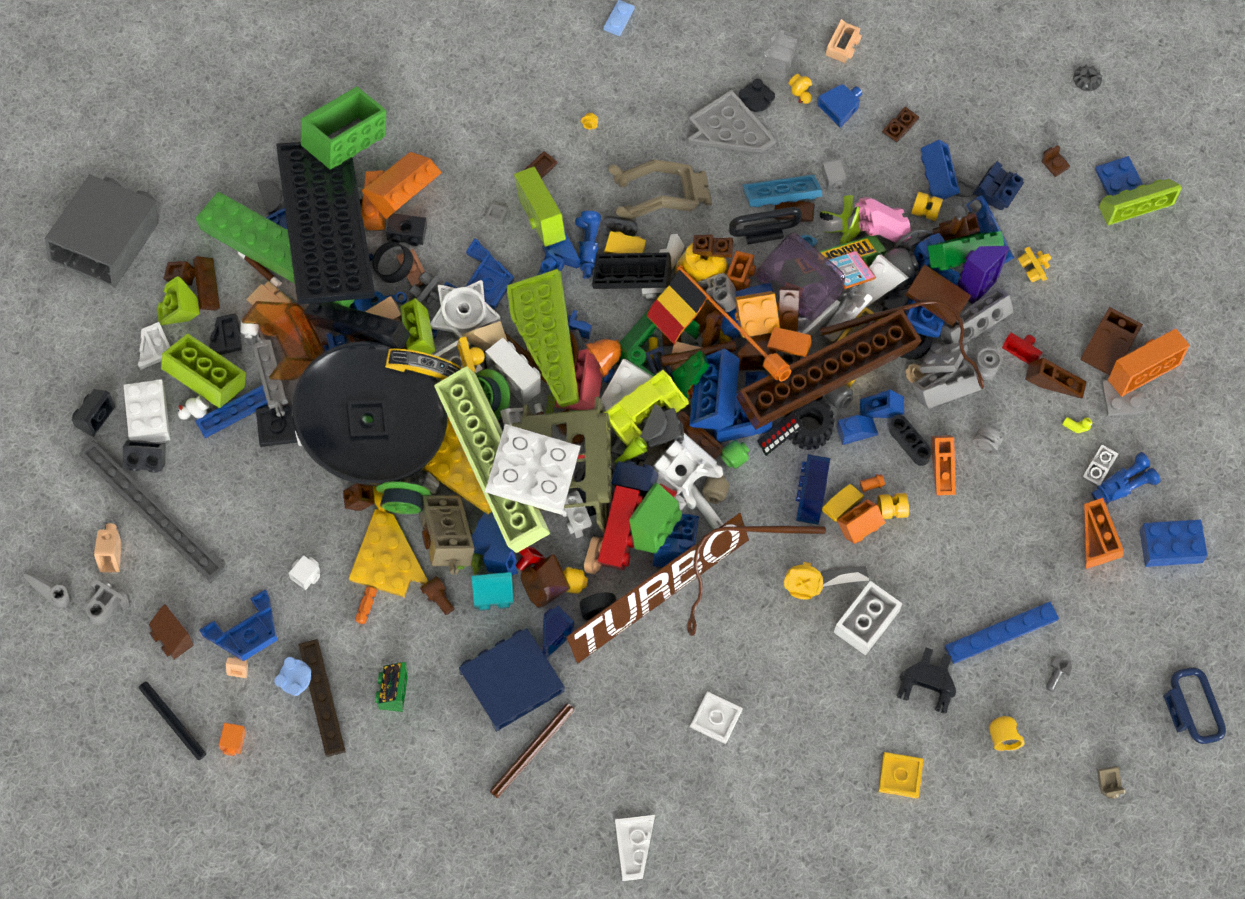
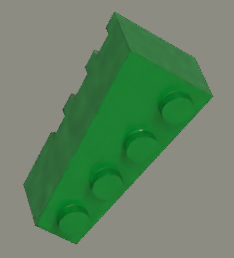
[928,231,1004,271]

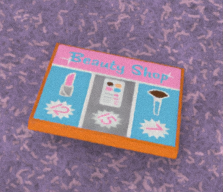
[825,251,876,289]

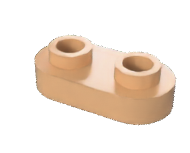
[584,536,603,574]

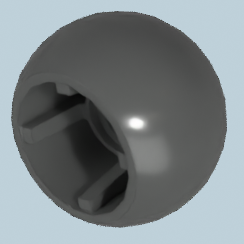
[883,248,919,288]

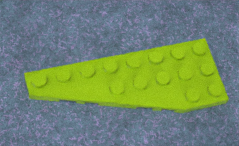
[507,269,579,408]

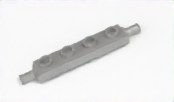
[253,331,288,417]

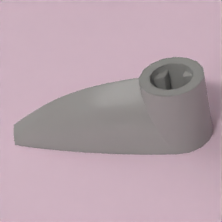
[23,572,71,607]

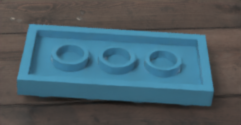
[743,174,822,207]

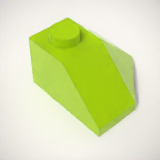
[156,276,200,326]

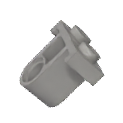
[86,578,130,624]

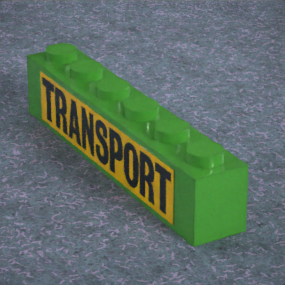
[780,235,887,288]

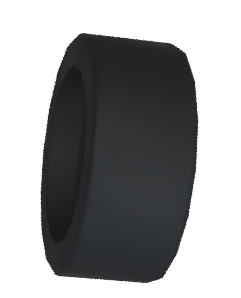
[579,592,617,621]

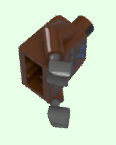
[933,199,982,241]

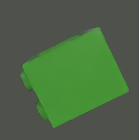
[301,86,386,169]

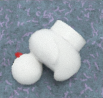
[177,395,210,420]

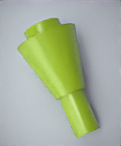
[615,437,647,464]

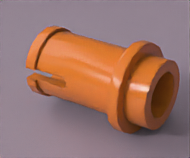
[859,474,885,492]

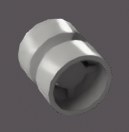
[975,347,1002,380]

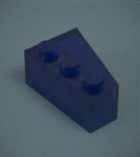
[796,454,831,525]

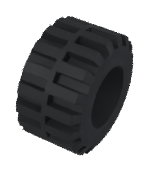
[787,400,835,450]

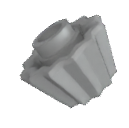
[416,472,440,496]

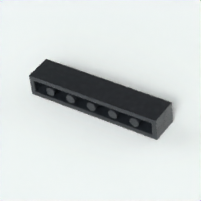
[304,302,410,349]

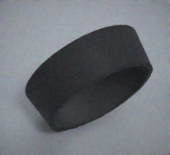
[372,242,413,283]

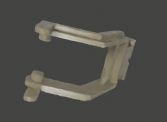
[608,159,712,219]

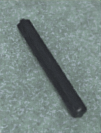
[139,681,206,760]

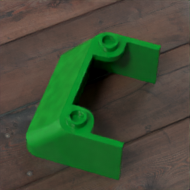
[616,307,700,376]

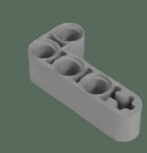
[696,273,736,312]

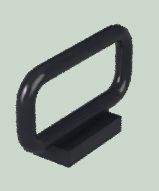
[729,207,802,245]

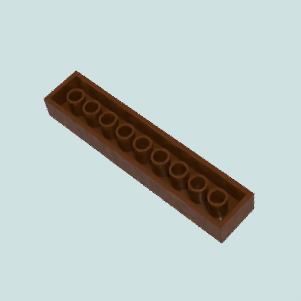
[736,309,922,430]

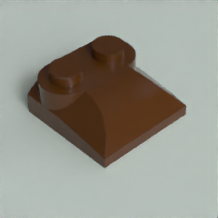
[520,554,570,608]

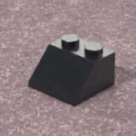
[71,389,115,437]

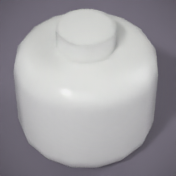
[240,319,259,339]

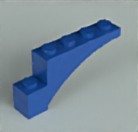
[471,511,516,573]

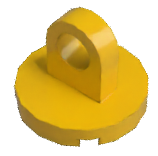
[784,561,823,600]

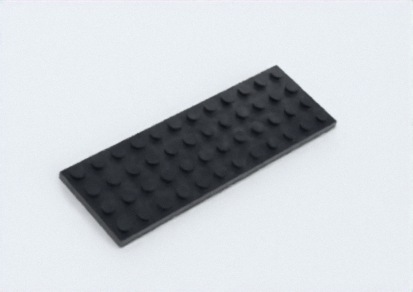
[276,142,375,305]

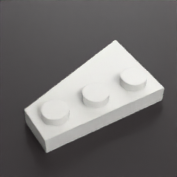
[823,289,873,342]
[615,815,655,881]

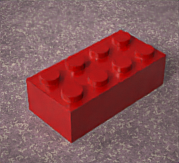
[598,485,643,571]

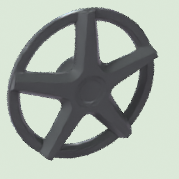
[894,229,933,253]

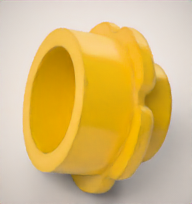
[581,113,598,130]

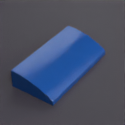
[905,258,960,338]

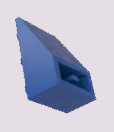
[653,514,699,567]

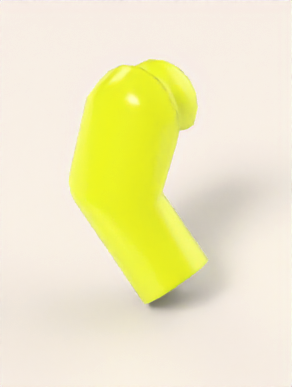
[1062,417,1092,433]

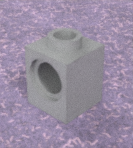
[821,160,847,191]

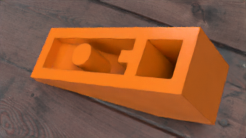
[931,435,956,496]

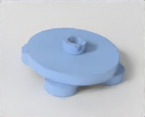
[275,657,311,696]

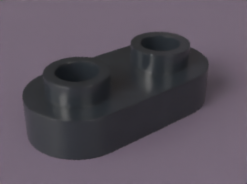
[600,216,638,237]

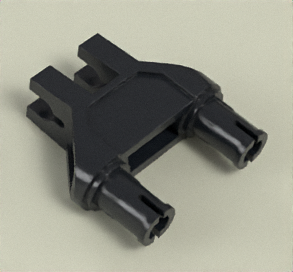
[897,647,956,714]

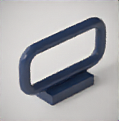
[1163,667,1226,744]

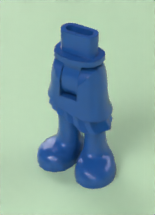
[575,211,601,279]
[1091,452,1161,504]

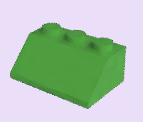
[629,483,682,553]

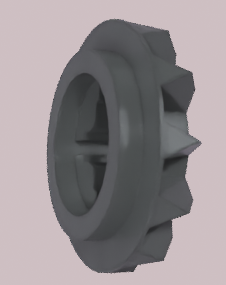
[1073,64,1102,91]

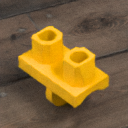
[1018,247,1051,282]

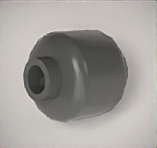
[825,384,853,408]

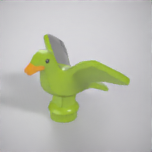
[819,195,860,245]

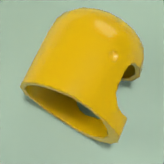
[989,716,1025,751]

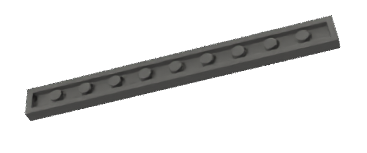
[79,440,225,583]

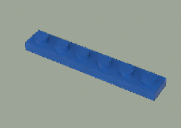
[945,602,1059,664]

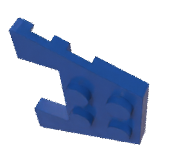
[437,239,514,309]
[199,589,278,661]

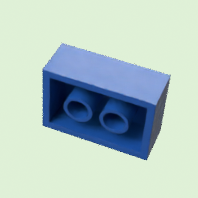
[1139,519,1208,567]

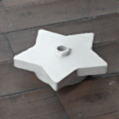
[430,280,501,347]

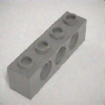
[941,288,1014,344]

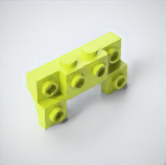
[604,370,689,446]

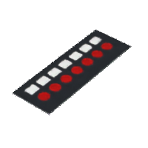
[757,411,804,456]

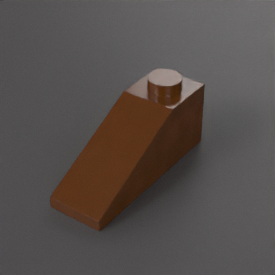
[1025,358,1087,399]

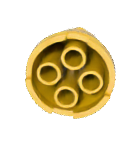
[674,243,729,282]

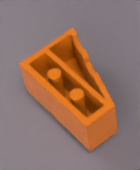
[1084,498,1124,569]

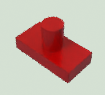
[1002,332,1043,365]
[515,546,545,571]

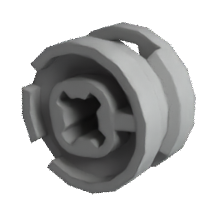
[972,427,1003,455]

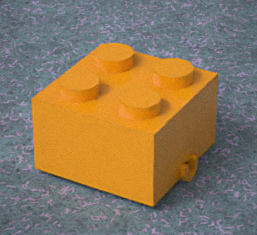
[734,291,780,338]

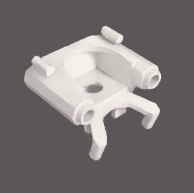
[652,433,723,510]

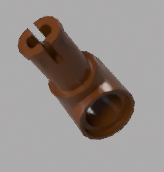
[420,576,455,616]

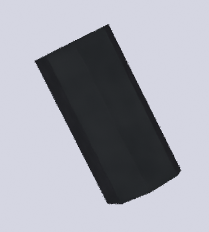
[592,252,672,289]

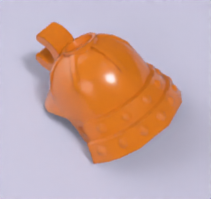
[586,339,621,378]

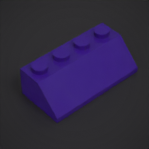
[957,246,1009,304]

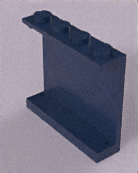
[459,628,565,732]

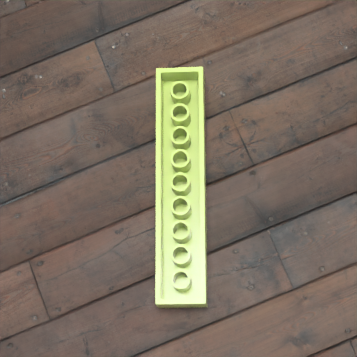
[434,366,550,553]

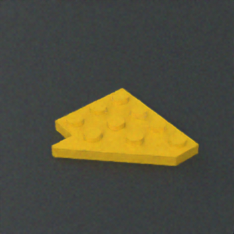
[349,509,428,598]

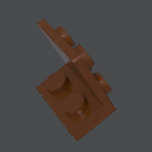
[693,300,726,348]

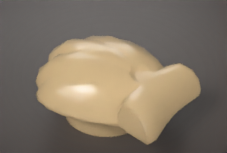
[905,364,929,383]

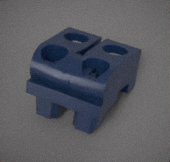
[973,161,1024,210]

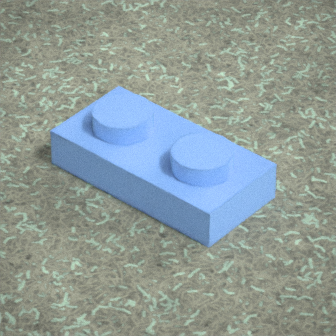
[604,0,635,36]

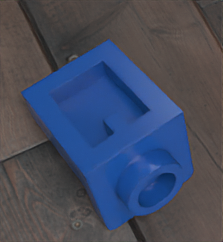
[567,310,592,339]

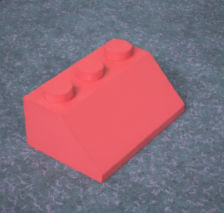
[555,349,602,411]

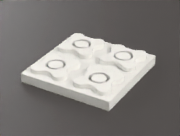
[485,424,581,515]

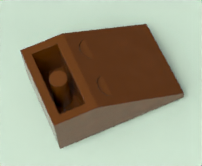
[1080,307,1143,375]

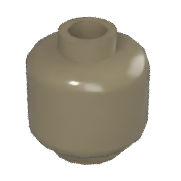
[702,475,730,504]

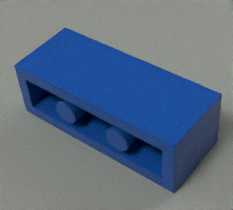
[921,140,960,200]

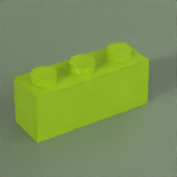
[400,298,436,354]

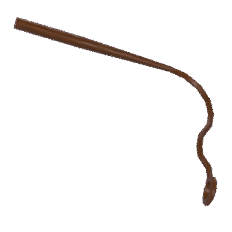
[819,300,984,389]
[687,526,826,636]

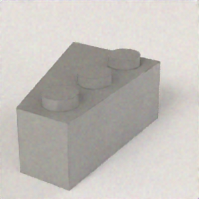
[913,359,985,409]

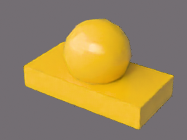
[457,337,485,373]

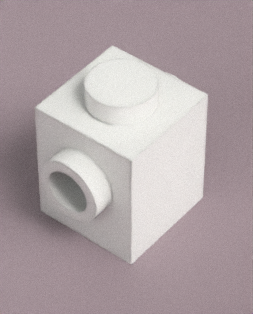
[289,555,320,590]

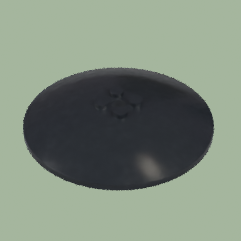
[292,341,447,485]

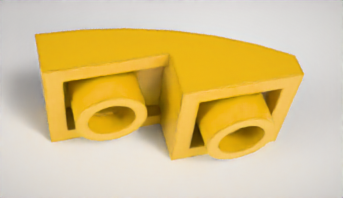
[822,484,864,522]

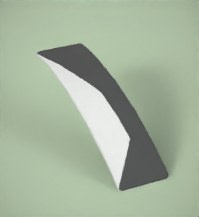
[820,566,869,587]

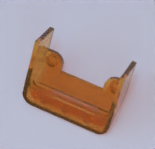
[241,301,325,380]

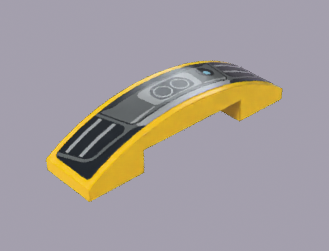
[385,349,462,381]

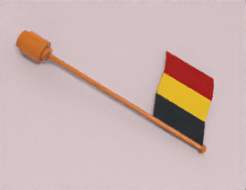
[647,265,791,381]

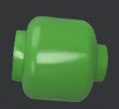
[721,440,750,469]

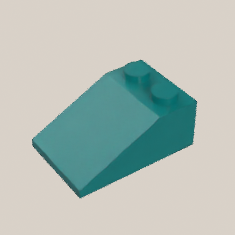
[471,572,514,611]

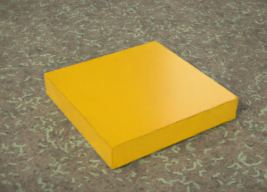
[878,752,924,798]

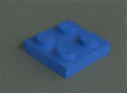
[1095,156,1143,196]

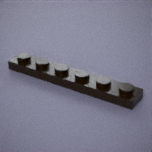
[298,639,346,757]

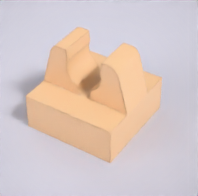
[226,656,248,678]

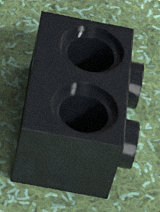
[123,440,166,473]

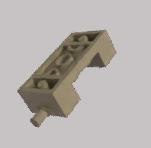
[419,496,474,575]

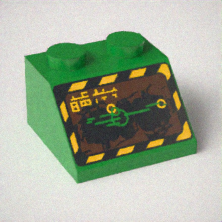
[375,662,408,712]

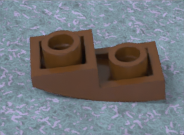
[882,107,919,143]
[774,201,815,222]
[692,234,733,258]

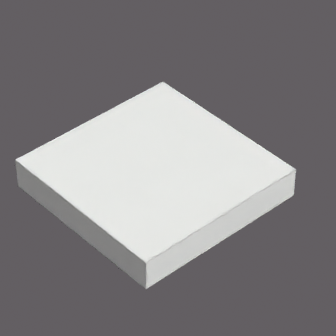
[690,692,743,744]

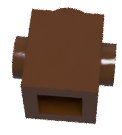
[343,483,375,511]

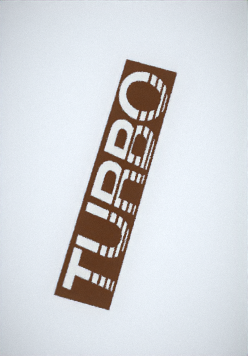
[566,513,749,664]

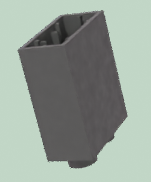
[45,174,158,288]

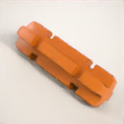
[355,586,377,624]

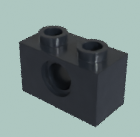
[386,213,427,246]

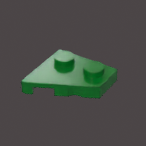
[672,350,709,398]

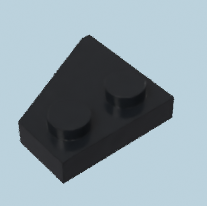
[209,313,242,355]

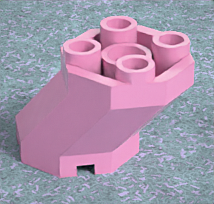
[855,197,911,243]

